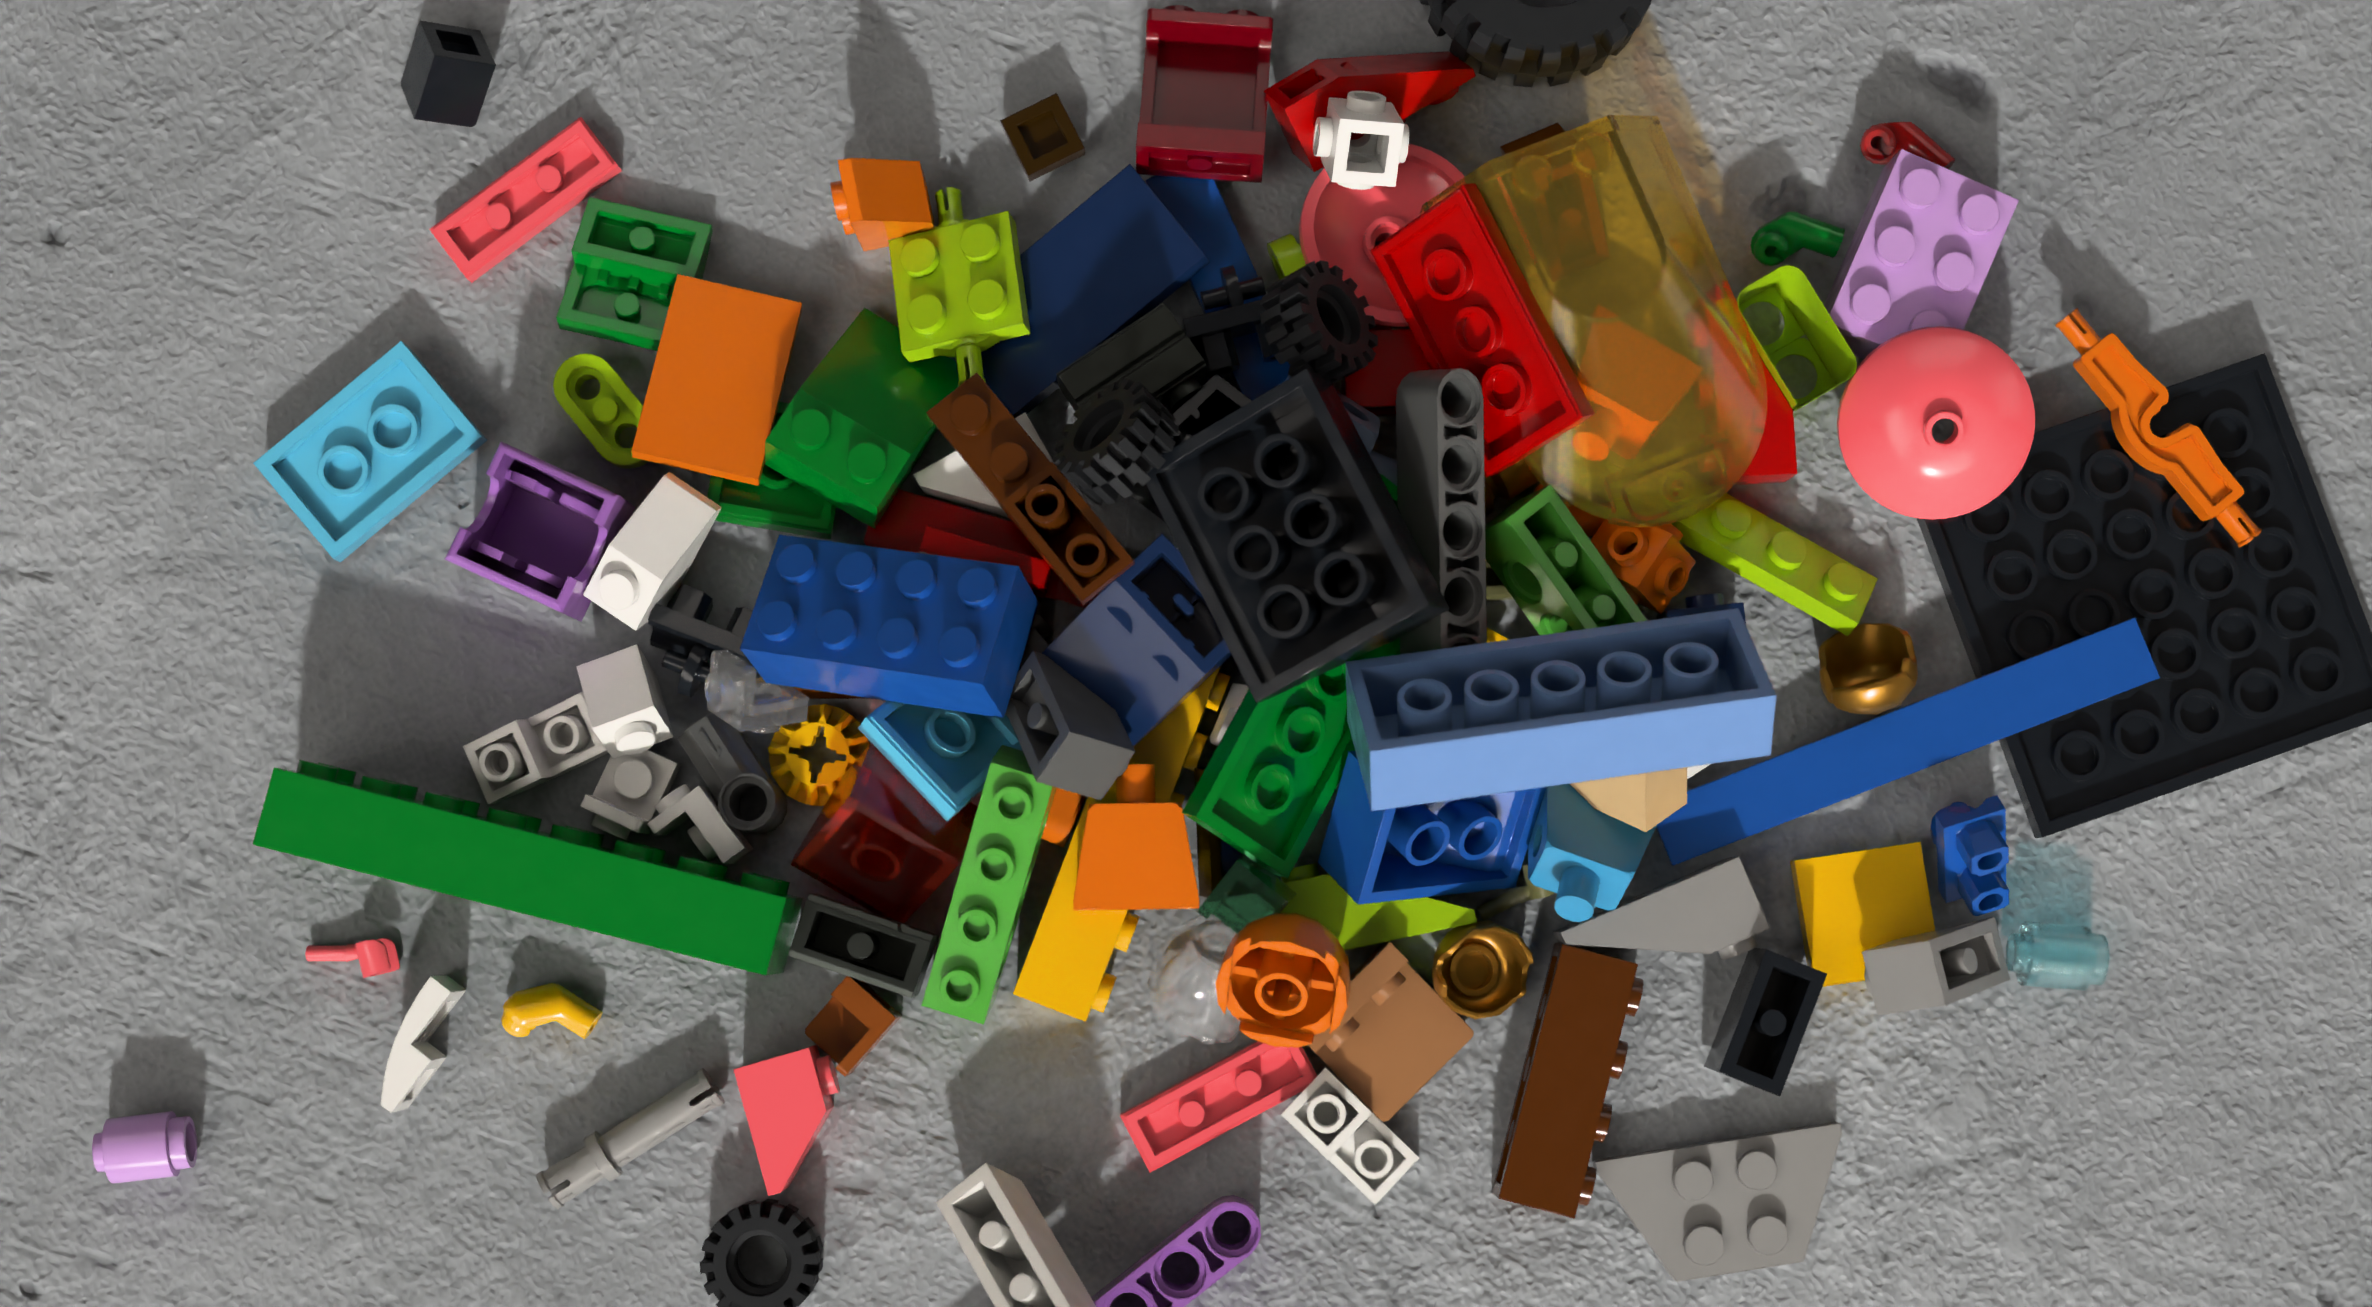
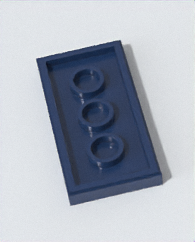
[981,164,1210,418]

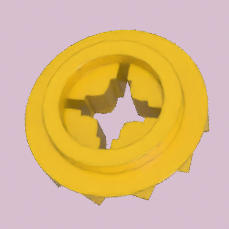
[768,704,871,806]

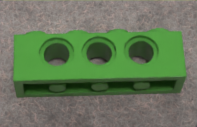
[1485,484,1648,635]
[921,745,1057,1025]

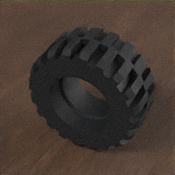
[1420,0,1651,87]

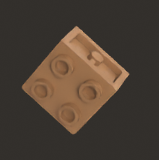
[1308,941,1474,1122]

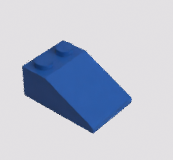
[1318,751,1547,905]

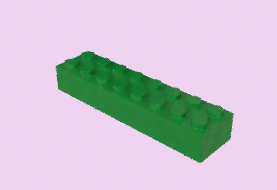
[252,759,803,976]

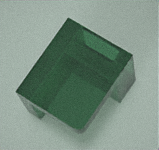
[1197,855,1297,933]

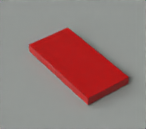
[1370,183,1595,477]

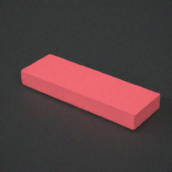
[429,117,622,283]
[1120,1041,1317,1173]

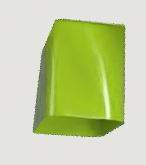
[1729,265,1857,411]

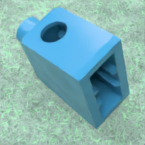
[1528,784,1658,922]

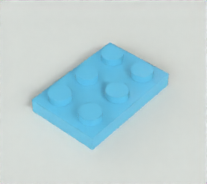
[253,341,487,562]

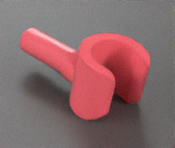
[305,938,400,978]

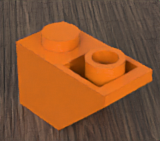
[830,158,935,251]

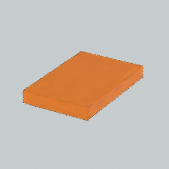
[631,274,802,486]

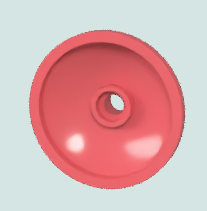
[1299,143,1471,327]
[1837,326,2035,520]

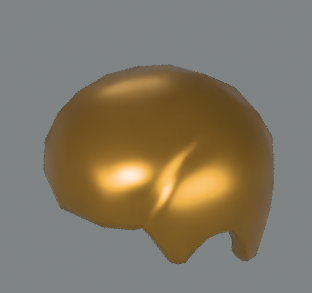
[1818,623,1918,715]
[1432,920,1534,1020]

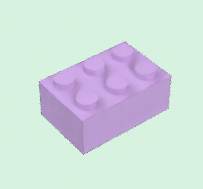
[1824,149,2019,359]

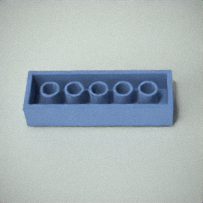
[1345,608,1776,811]

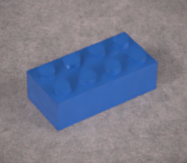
[740,534,1039,718]

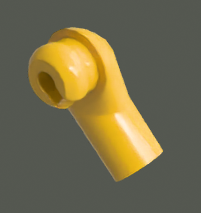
[501,983,603,1039]

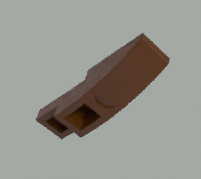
[926,373,1135,605]

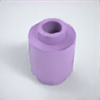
[92,1111,197,1184]

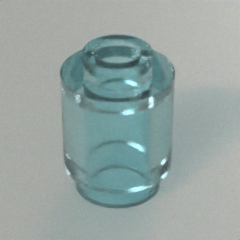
[2006,921,2109,991]

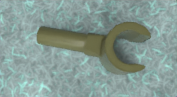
[1477,864,1554,921]

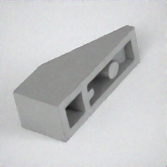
[1553,857,1770,960]

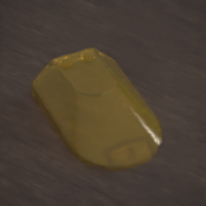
[1419,115,1767,527]

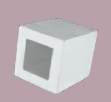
[576,644,674,759]

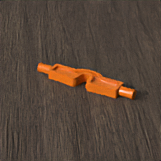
[2055,308,2262,548]

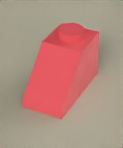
[733,1044,840,1196]

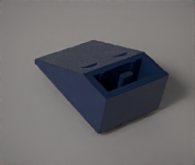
[1043,534,1232,747]

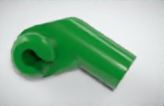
[1750,211,1845,266]

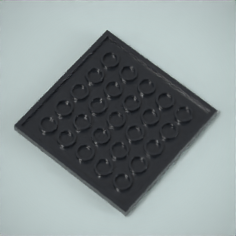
[1917,353,2372,838]

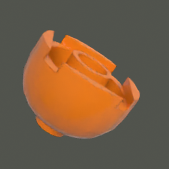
[1215,913,1351,1047]

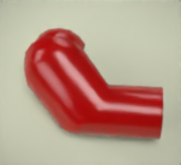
[1860,122,1955,169]

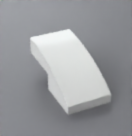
[381,975,466,1113]

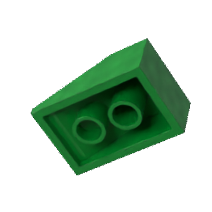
[765,307,959,529]

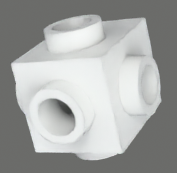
[1313,91,1409,190]

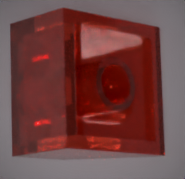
[791,743,978,923]

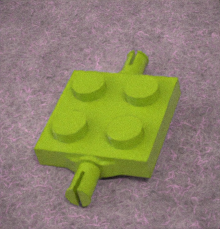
[888,187,1031,386]

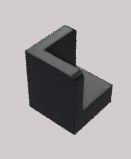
[401,21,496,127]

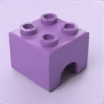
[445,442,636,622]

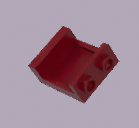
[1136,5,1273,183]

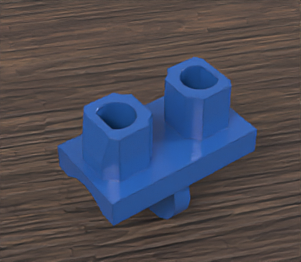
[1930,795,2009,916]

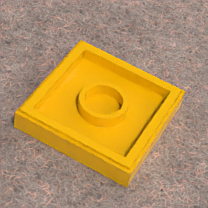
[1790,842,1935,987]

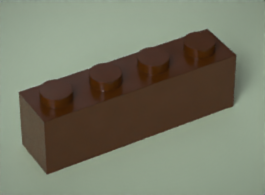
[1492,943,1643,1219]

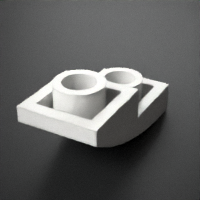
[463,692,608,804]
[1281,1067,1419,1205]

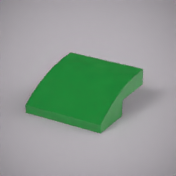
[556,197,713,351]

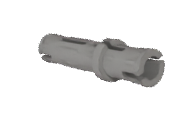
[536,1068,725,1210]

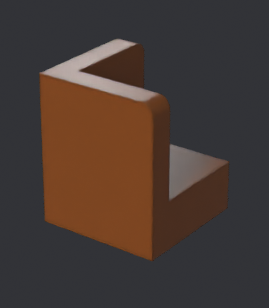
[805,976,902,1077]

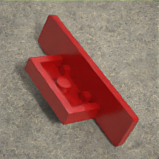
[864,490,1103,610]

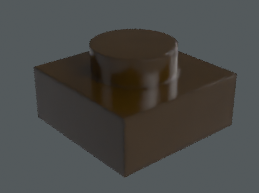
[1000,93,1085,182]

